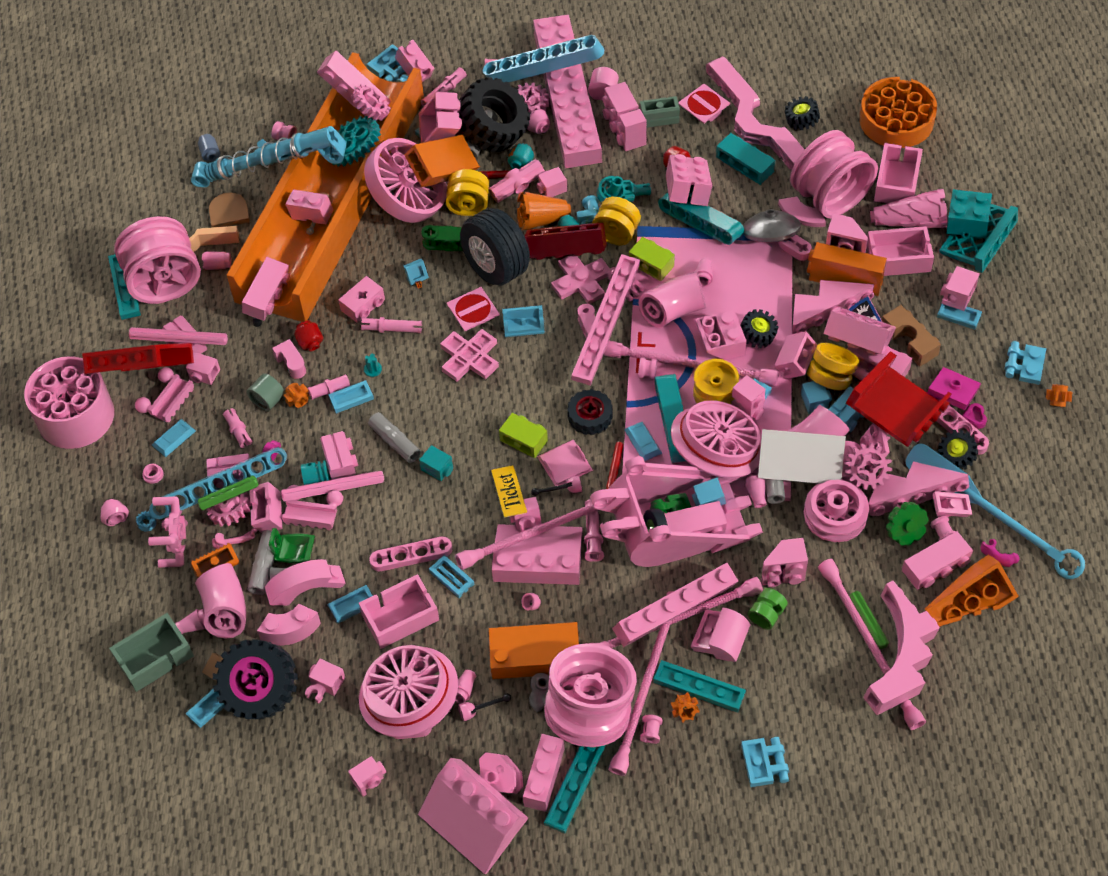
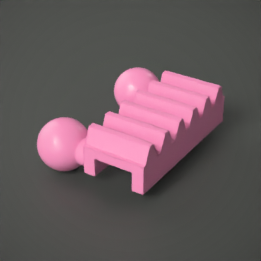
[135,367,194,422]
[282,485,343,530]

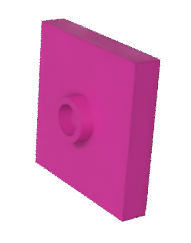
[927,367,981,410]

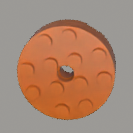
[859,77,937,148]

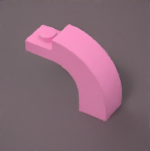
[264,559,346,606]

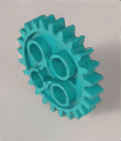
[332,116,381,167]

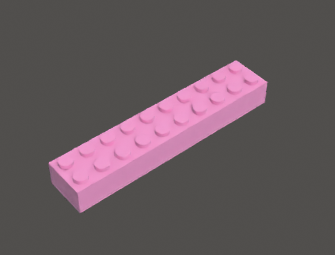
[533,15,602,168]

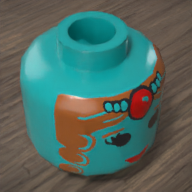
[507,143,534,169]

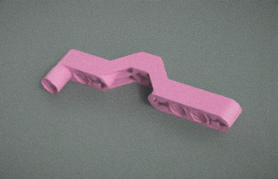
[706,56,805,170]

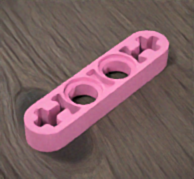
[934,397,989,455]
[370,537,452,571]

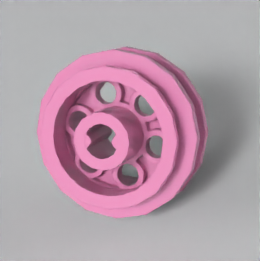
[803,479,869,542]

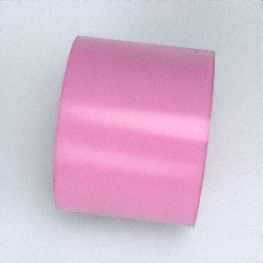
[588,67,619,100]

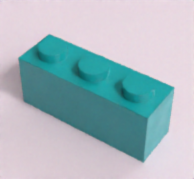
[716,133,775,185]

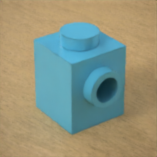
[801,381,832,414]
[692,477,726,506]

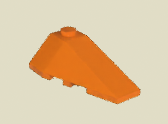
[925,554,1019,627]

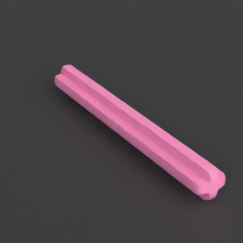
[129,327,228,345]
[281,471,384,501]

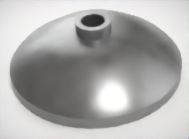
[743,209,801,242]

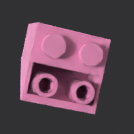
[695,310,747,360]
[761,538,808,587]

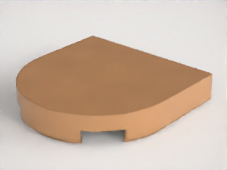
[209,193,250,228]

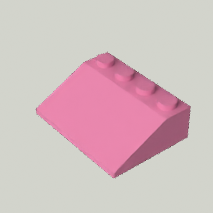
[492,524,583,585]
[418,758,528,874]

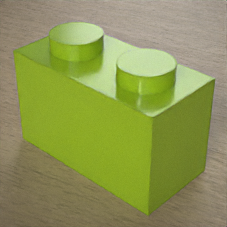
[629,237,675,281]
[499,413,548,458]

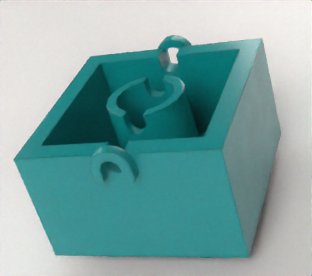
[946,189,992,239]

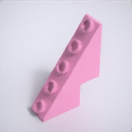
[792,280,874,334]
[868,461,969,516]

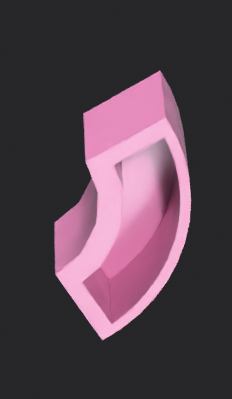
[257,604,321,646]

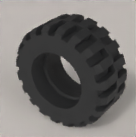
[457,77,530,152]

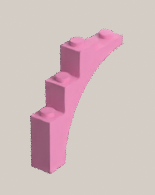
[863,581,940,715]

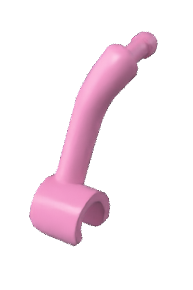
[212,528,258,549]

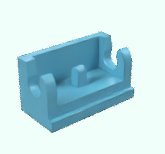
[502,305,545,337]

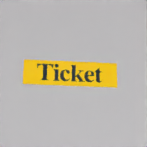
[491,465,527,518]

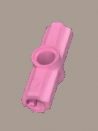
[489,159,545,203]

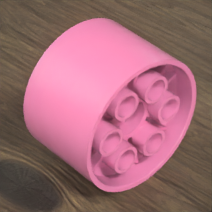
[24,357,114,449]

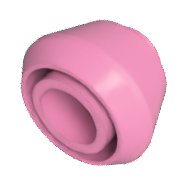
[527,109,550,134]
[100,499,129,526]

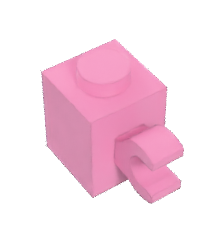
[509,497,542,532]
[305,659,345,703]

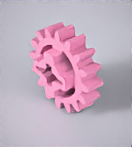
[518,83,549,113]
[351,84,391,121]
[845,443,892,490]
[207,491,252,527]

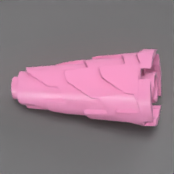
[870,189,947,228]

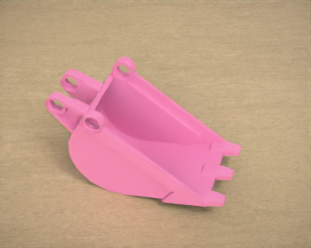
[590,456,763,567]

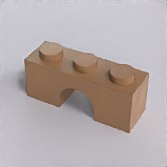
[882,305,941,367]

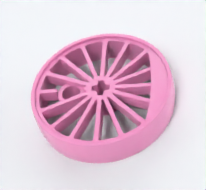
[364,138,447,223]

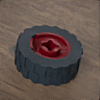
[567,389,613,435]

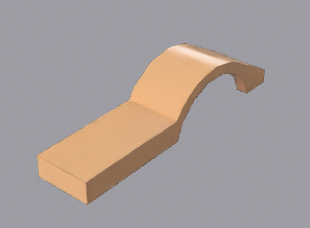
[189,226,240,252]

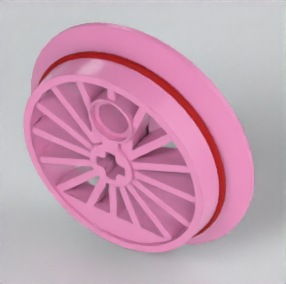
[671,401,761,478]
[359,645,458,738]

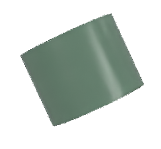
[246,373,285,412]

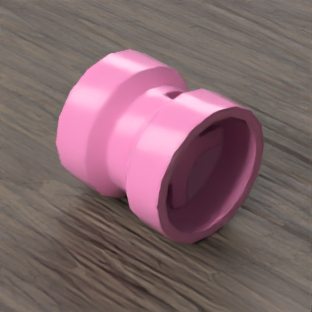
[271,121,297,140]

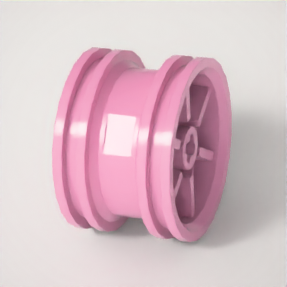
[790,130,878,219]
[114,216,201,304]
[544,643,637,747]

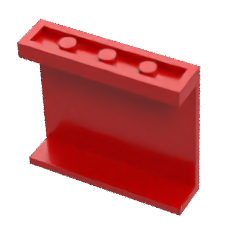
[82,343,194,374]
[846,351,952,447]

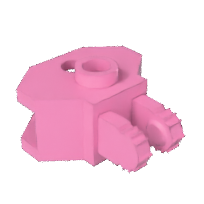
[479,752,523,794]

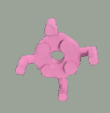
[148,496,188,568]

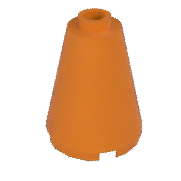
[517,192,571,230]

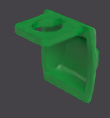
[269,528,315,563]

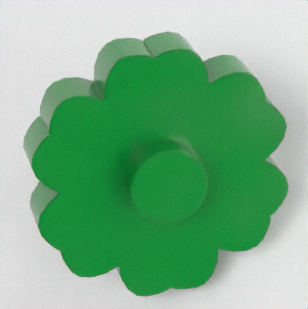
[886,502,929,546]

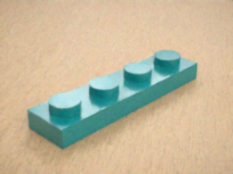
[108,254,141,320]
[653,660,746,713]

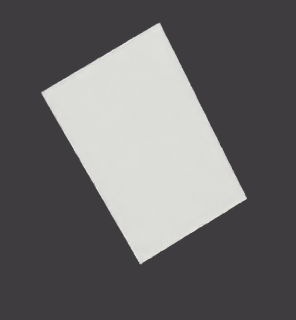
[758,429,846,483]

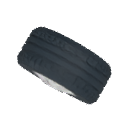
[460,208,530,286]

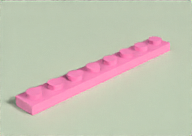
[571,254,640,386]

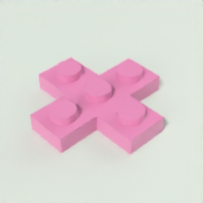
[551,255,610,304]
[440,329,499,382]

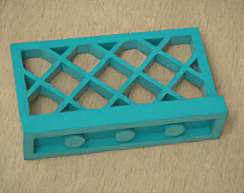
[939,204,1018,273]

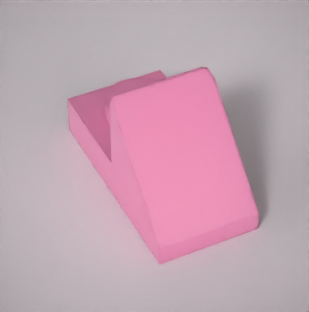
[932,492,972,517]

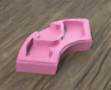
[778,197,826,227]

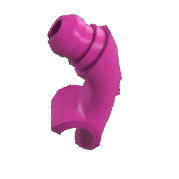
[980,539,1020,568]

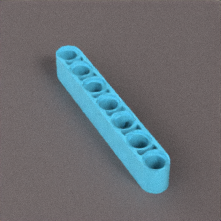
[483,35,605,83]
[149,447,287,519]

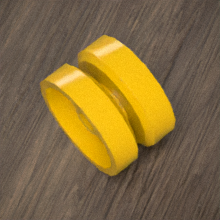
[446,169,489,216]
[592,197,641,246]
[807,343,859,390]
[693,359,739,404]

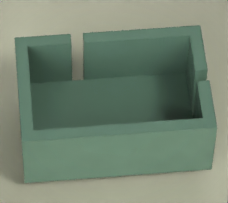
[109,613,194,692]

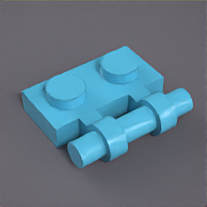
[367,44,406,82]
[1004,341,1046,385]
[741,737,790,787]

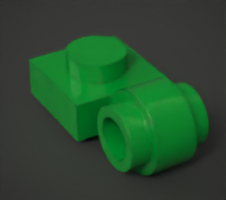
[650,493,691,514]

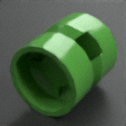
[747,588,788,630]

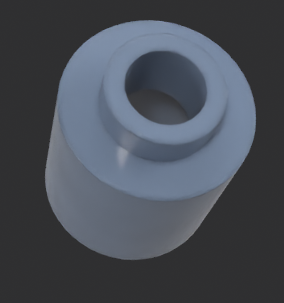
[198,134,220,161]

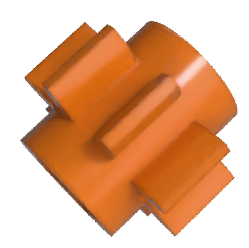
[283,383,310,408]
[1046,384,1073,407]
[671,692,700,723]

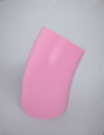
[638,271,706,328]
[788,405,850,436]
[195,563,246,639]

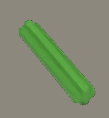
[198,475,259,510]
[849,591,889,650]

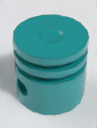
[301,460,329,485]

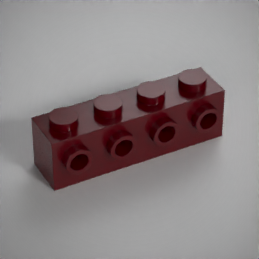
[525,222,607,260]

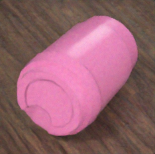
[202,251,232,270]

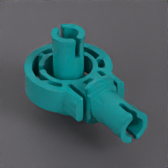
[596,176,651,203]

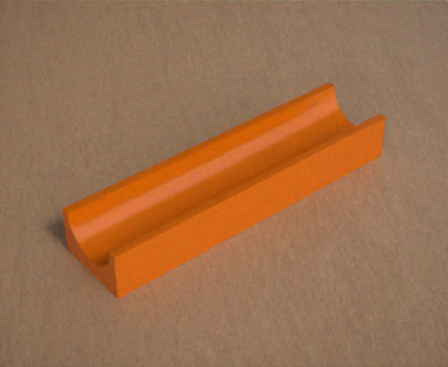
[227,52,424,322]

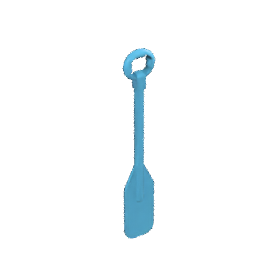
[906,444,1085,579]

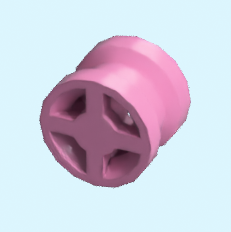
[638,357,657,379]

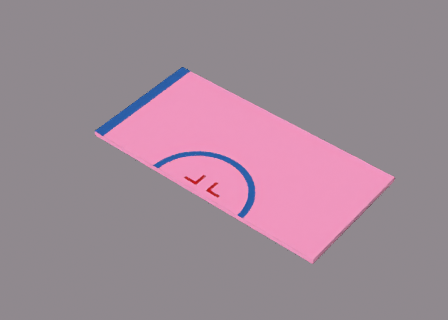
[622,226,792,501]

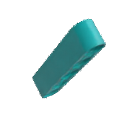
[658,193,744,245]
[654,374,686,463]

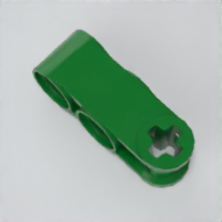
[421,225,463,251]

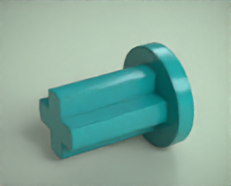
[364,353,382,377]

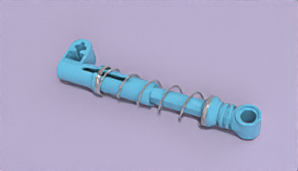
[191,126,346,187]

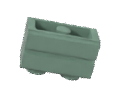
[640,96,680,128]

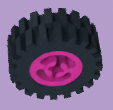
[212,639,298,719]

